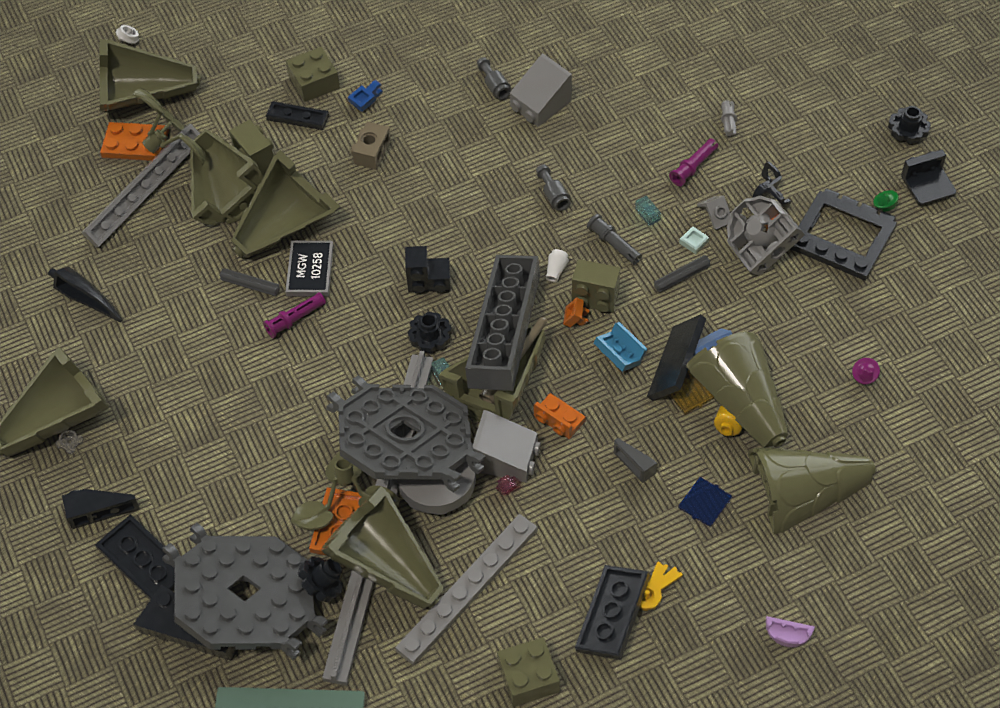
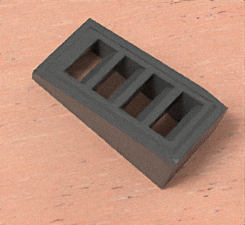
[613,438,658,483]

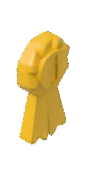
[640,562,683,611]

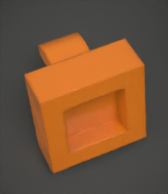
[563,297,589,328]

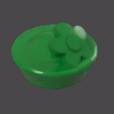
[873,190,899,212]

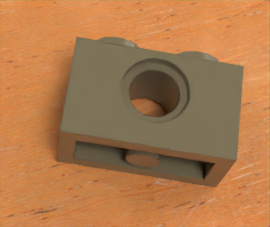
[351,122,391,170]

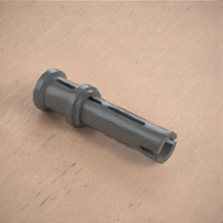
[587,214,642,265]

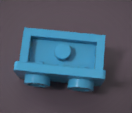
[594,322,647,372]

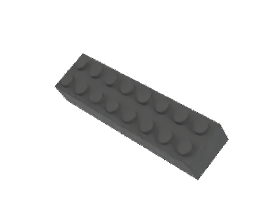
[465,255,540,391]

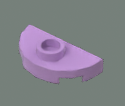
[766,616,815,647]

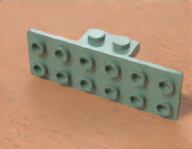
[215,687,365,708]

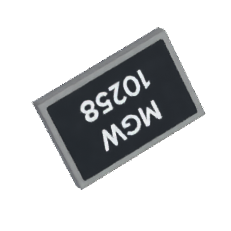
[285,241,334,296]

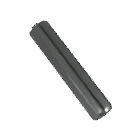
[654,255,710,292]
[220,268,280,296]

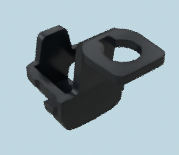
[752,161,791,214]

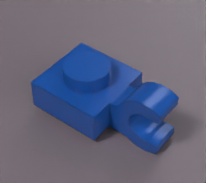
[348,80,383,112]

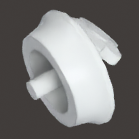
[116,25,139,44]

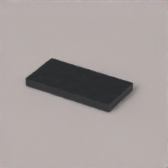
[647,314,706,401]
[95,514,175,600]
[575,565,651,660]

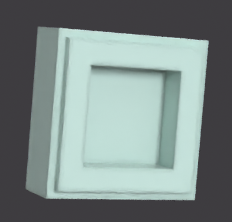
[679,227,709,254]

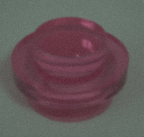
[495,475,518,495]

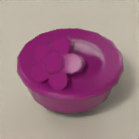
[852,357,880,384]

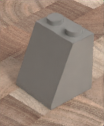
[510,54,572,127]
[472,410,541,483]

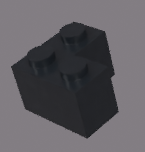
[405,246,451,293]

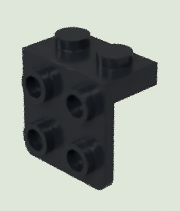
[901,149,956,206]

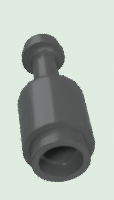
[477,57,511,100]
[536,164,570,211]

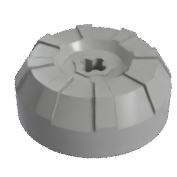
[397,462,476,515]

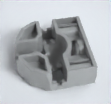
[727,196,805,275]

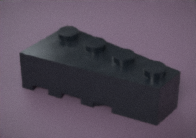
[133,585,239,661]

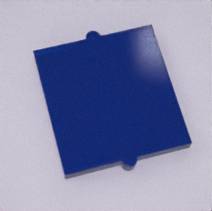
[678,477,732,528]

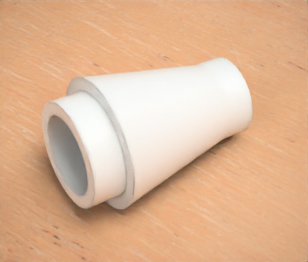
[546,249,569,282]

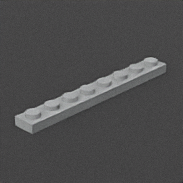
[81,123,200,247]
[395,514,538,666]

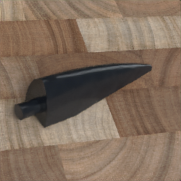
[48,267,123,323]

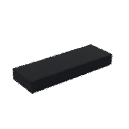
[266,101,329,130]

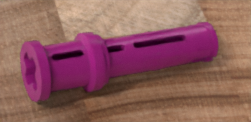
[669,138,718,186]
[263,292,326,338]

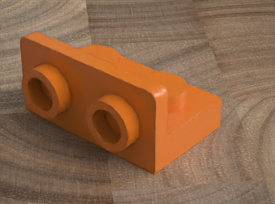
[534,393,586,439]

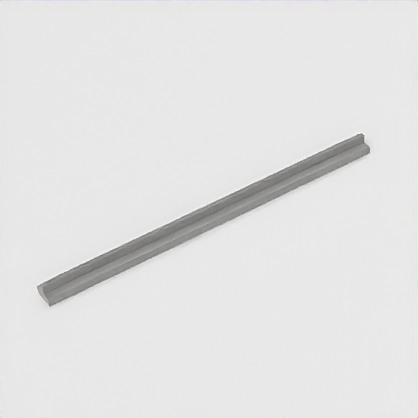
[322,351,434,686]

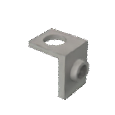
[697,195,731,229]

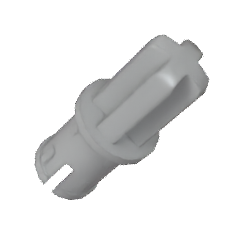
[721,100,737,137]

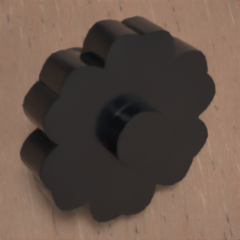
[888,106,931,144]
[408,312,452,353]
[298,556,343,603]

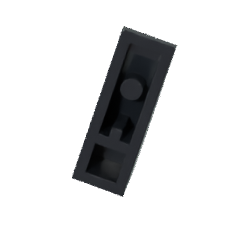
[62,489,140,529]

